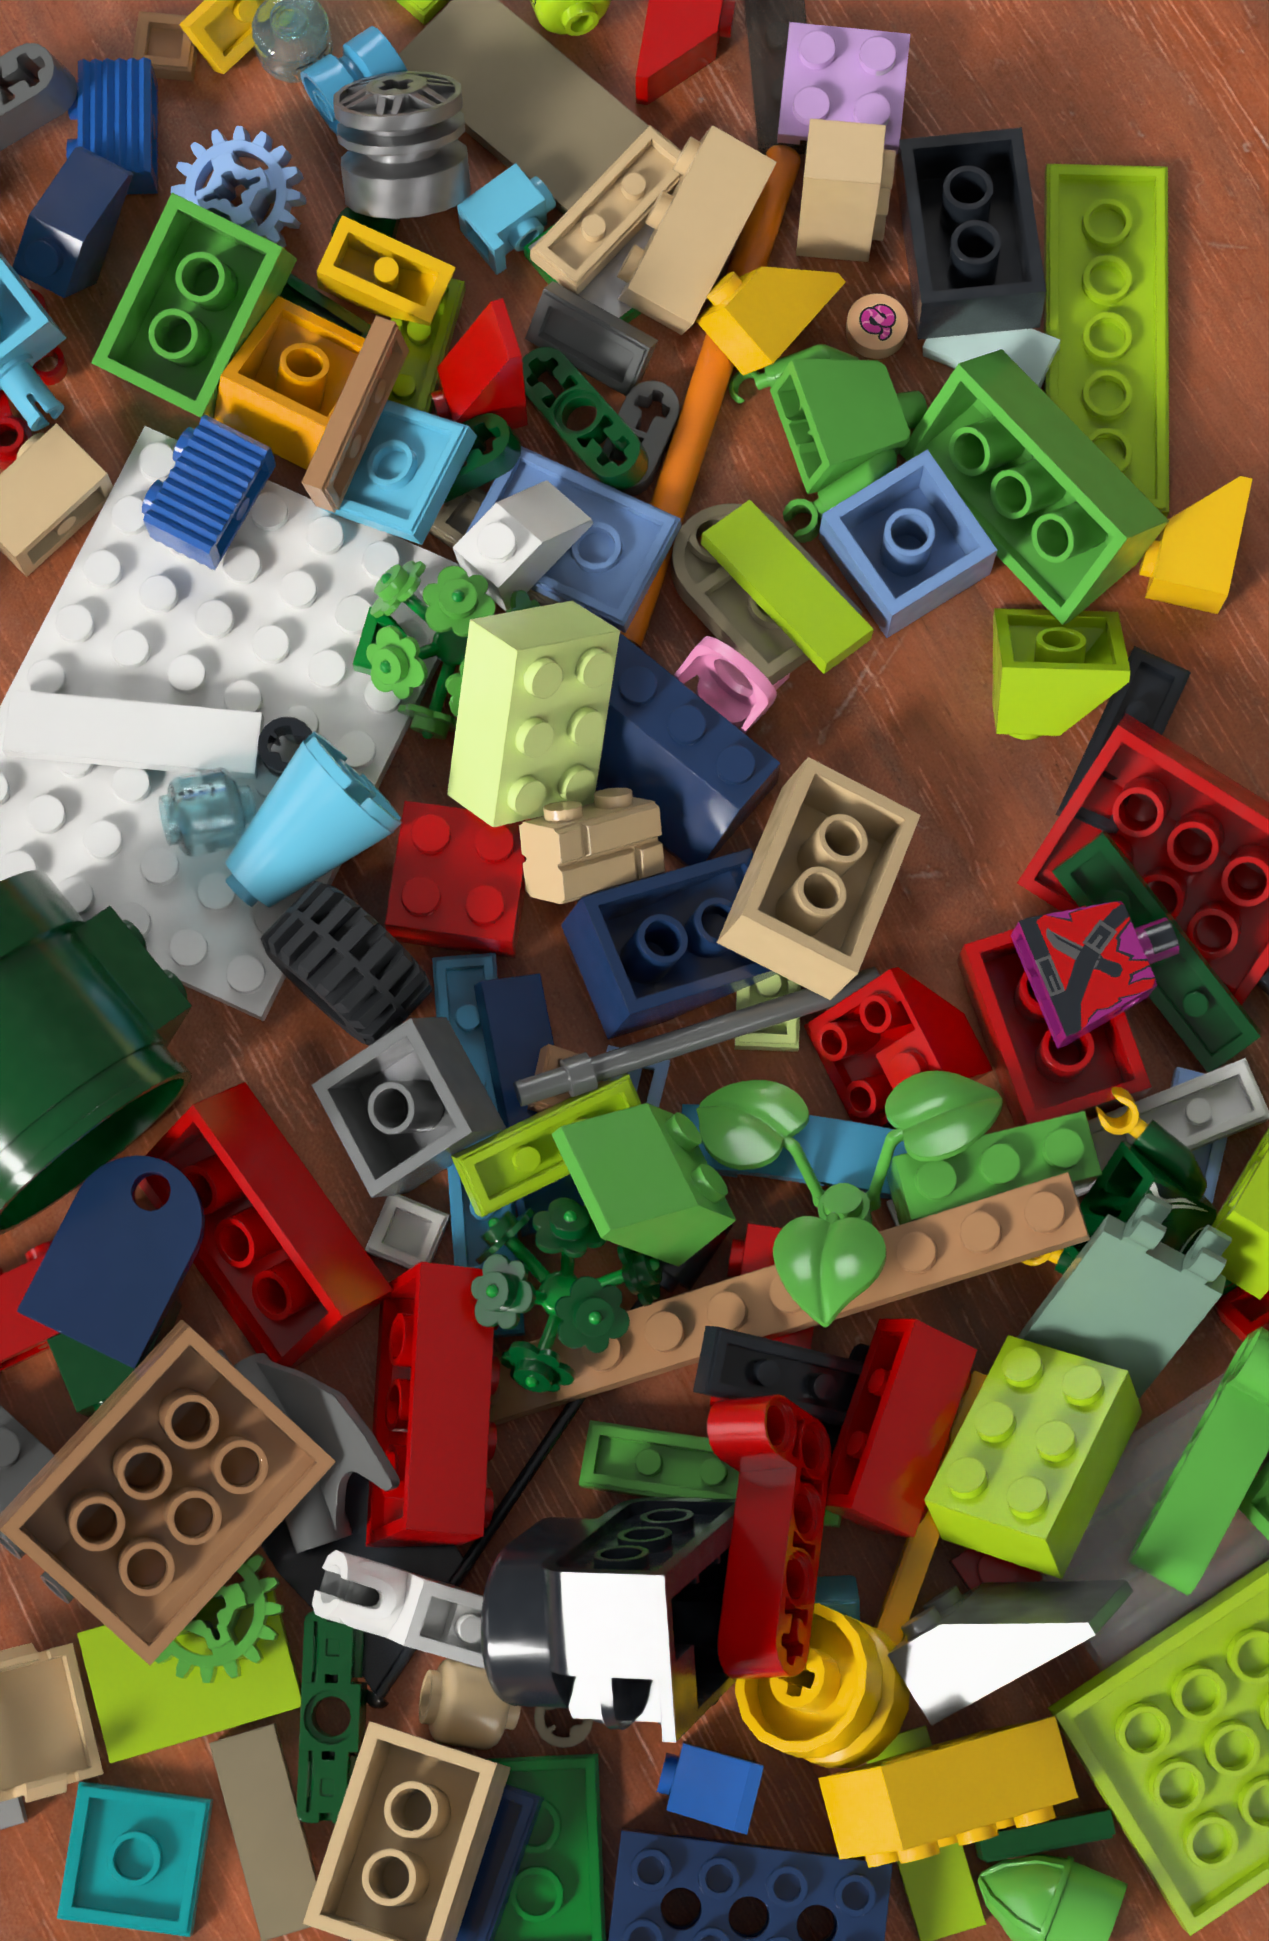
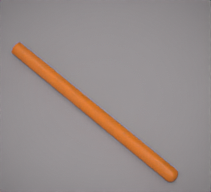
[620,145,801,649]

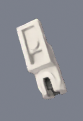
[312,1550,485,1669]

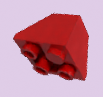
[804,967,993,1128]

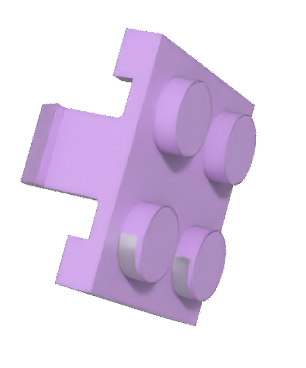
[777,22,910,154]

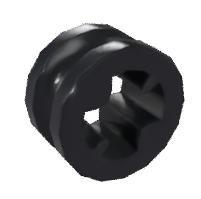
[258,717,312,778]

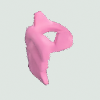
[674,636,790,734]

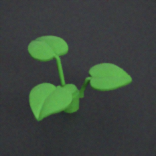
[696,1071,1003,1327]

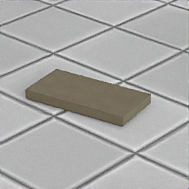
[398,0,649,215]

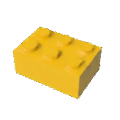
[818,1716,1078,1868]

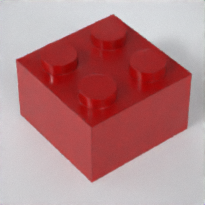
[385,801,531,958]

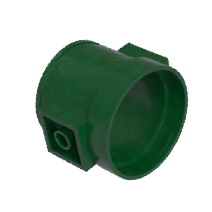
[0,870,192,1235]

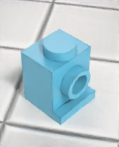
[457,163,556,275]

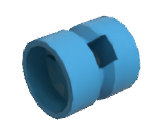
[300,26,408,135]

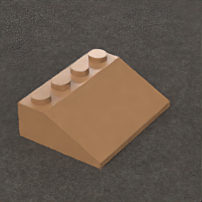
[0,1320,336,1665]

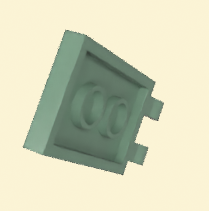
[1017,1193,1232,1400]

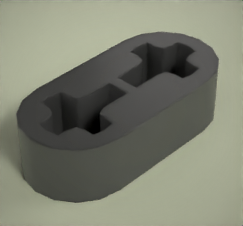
[602,380,680,496]

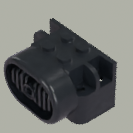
[481,1497,736,1743]

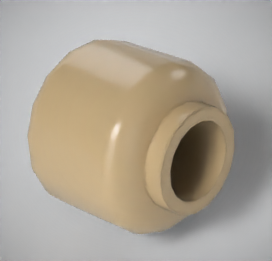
[419,1658,521,1750]

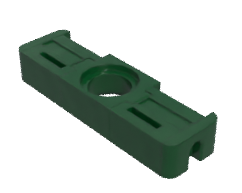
[296,1611,367,1824]

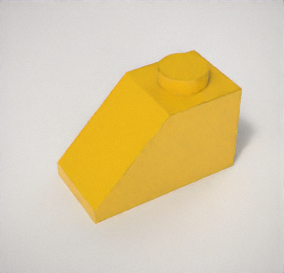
[317,216,456,326]
[695,267,846,375]
[1139,476,1252,614]

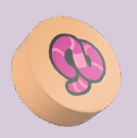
[845,294,908,359]

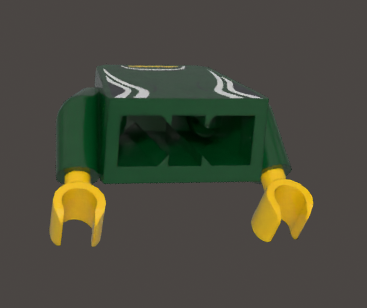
[1022,1087,1217,1275]

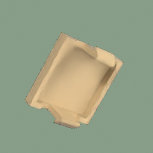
[0,1643,103,1803]

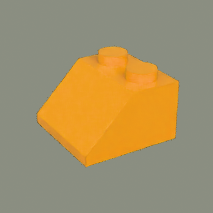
[213,296,365,470]

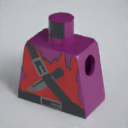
[1011,901,1179,1049]

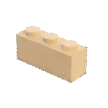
[796,118,896,262]
[617,125,777,335]

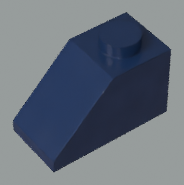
[12,146,134,298]

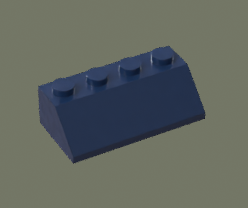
[584,605,781,867]

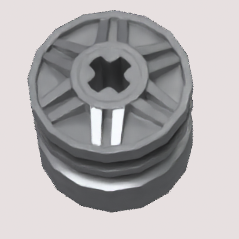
[333,71,471,219]

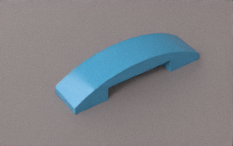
[681,1104,907,1199]

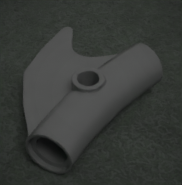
[233,1353,400,1554]

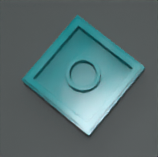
[57,1781,214,1937]

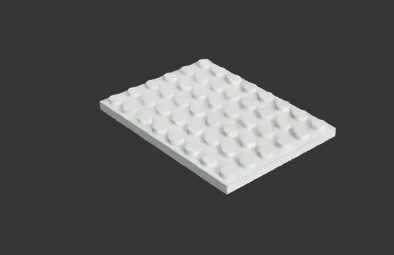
[0,426,460,1021]

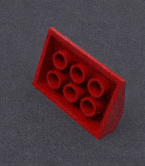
[1017,714,1269,1006]

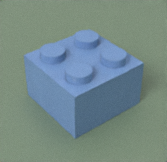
[818,449,998,638]

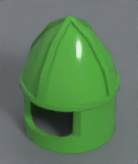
[978,1854,1128,1941]

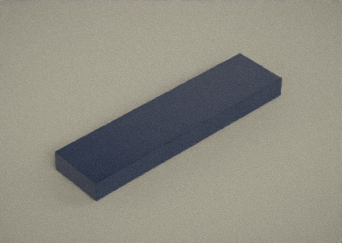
[474,973,585,1237]

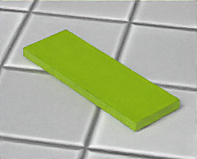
[1044,164,1169,518]

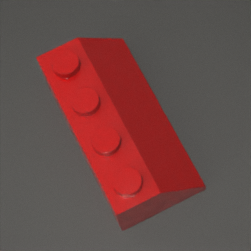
[139,1082,393,1369]
[366,1261,500,1548]

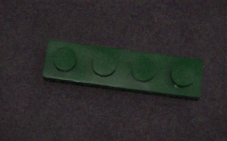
[1052,830,1262,1073]

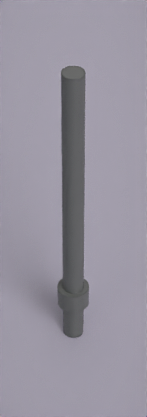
[513,967,880,1107]

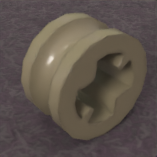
[534,1707,594,1748]

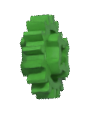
[155,1554,284,1683]

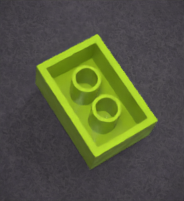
[924,1335,1142,1579]

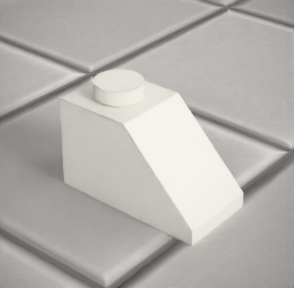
[453,480,593,611]

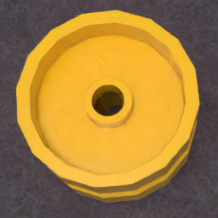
[735,1603,910,1768]

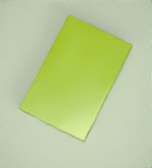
[77,1577,301,1764]

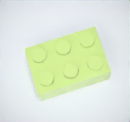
[447,601,620,827]

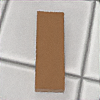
[301,316,409,513]

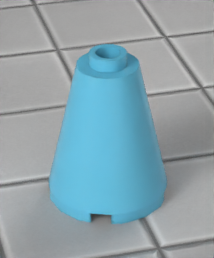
[225,731,402,907]

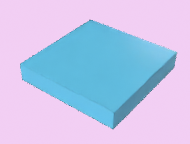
[320,400,477,545]

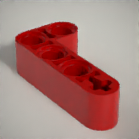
[707,1394,831,1679]

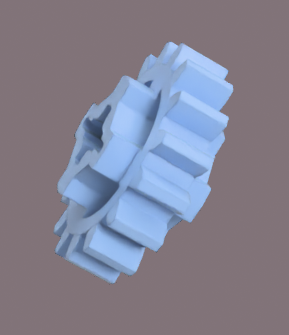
[170,126,306,248]

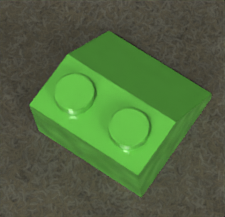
[552,1103,736,1267]

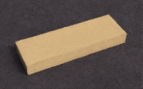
[530,125,682,295]

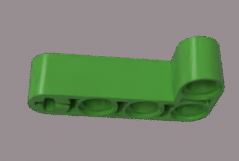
[1127,1327,1269,1596]

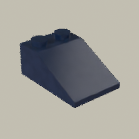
[561,848,777,1040]

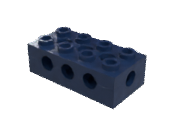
[608,1827,892,1941]

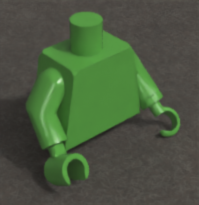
[729,344,927,543]

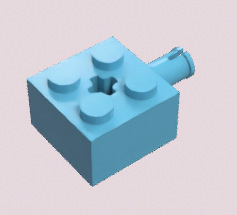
[0,252,66,431]

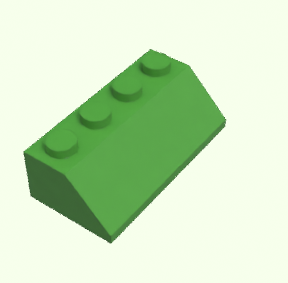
[900,349,1169,625]

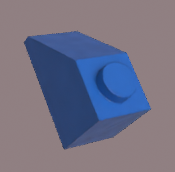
[657,1742,764,1835]

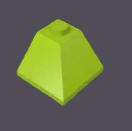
[992,608,1130,740]

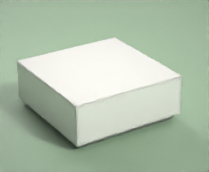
[365,1194,451,1270]

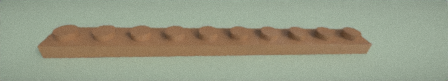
[489,1172,1091,1425]

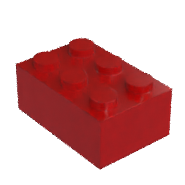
[957,905,1152,1127]

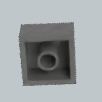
[312,1017,507,1198]

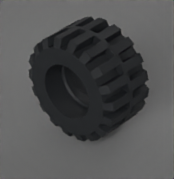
[260,881,432,1046]

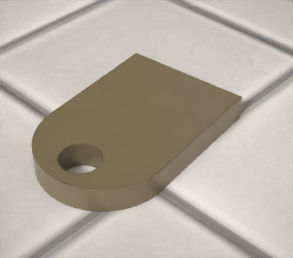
[671,503,862,685]

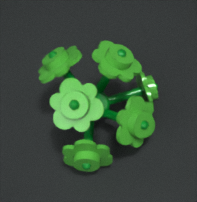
[366,561,540,739]

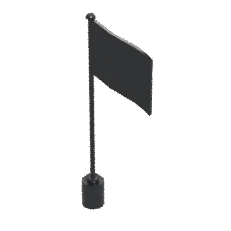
[261,1224,734,1709]

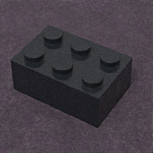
[896,127,1046,340]

